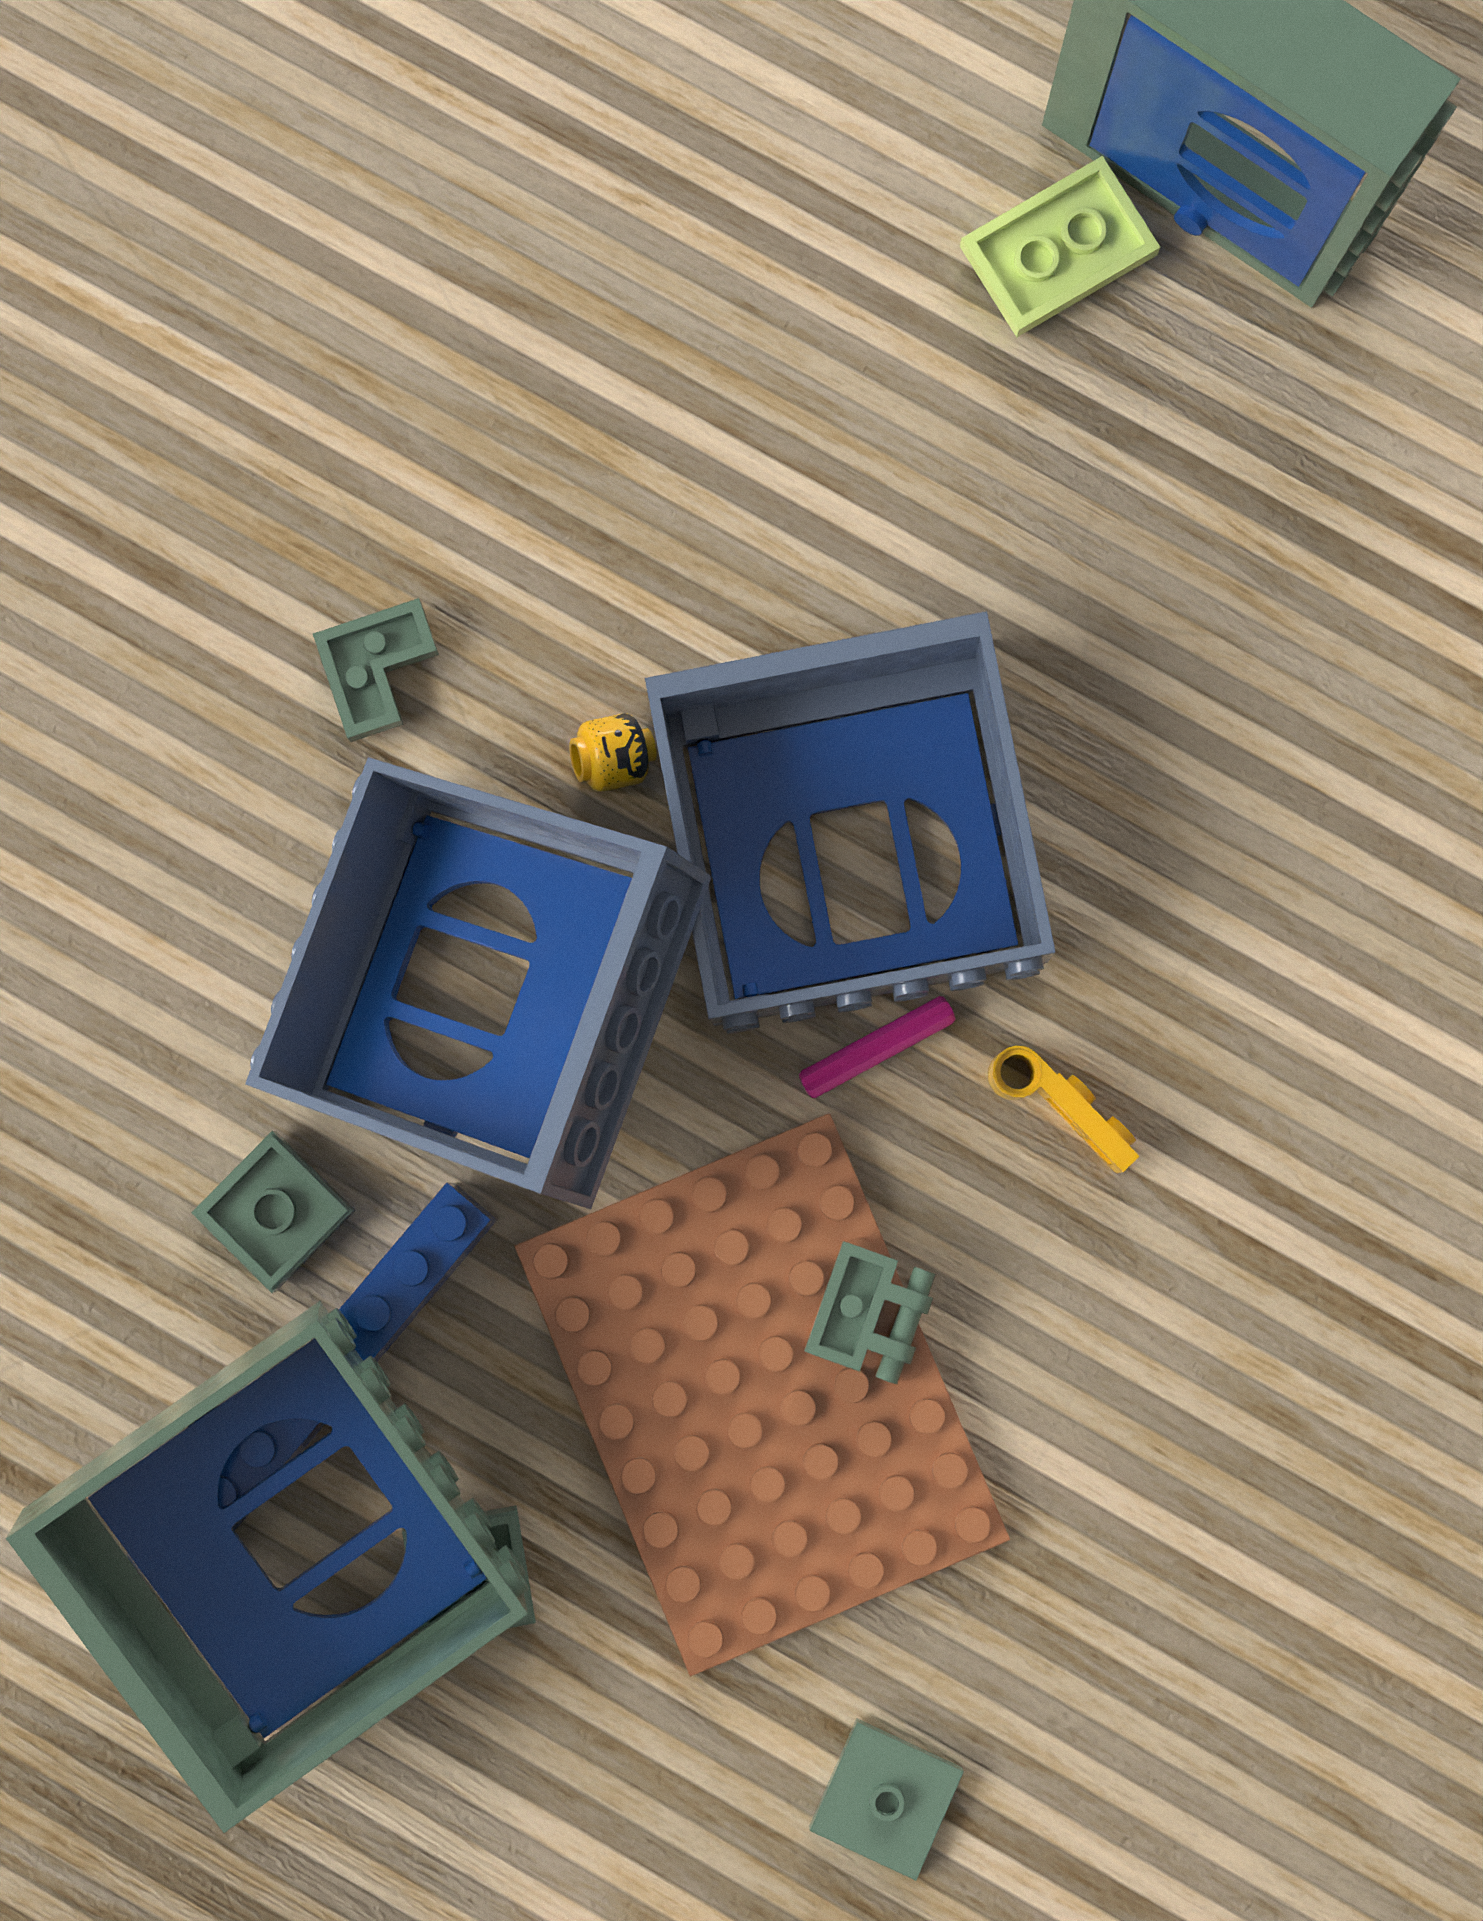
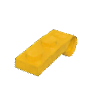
[988,1046,1140,1173]

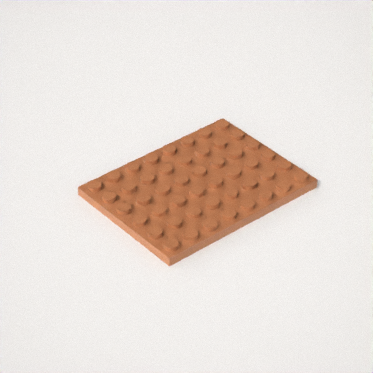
[514,1113,1010,1677]

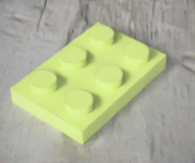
[960,156,1161,337]

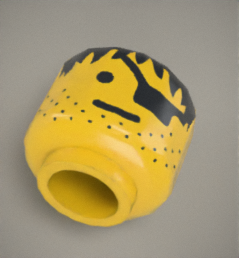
[569,713,657,792]

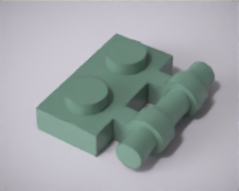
[804,1241,936,1384]

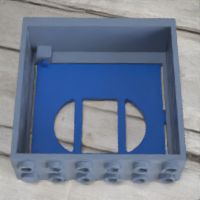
[645,611,1056,1034]
[245,757,712,1209]

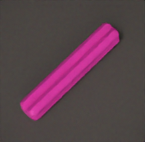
[799,996,956,1098]

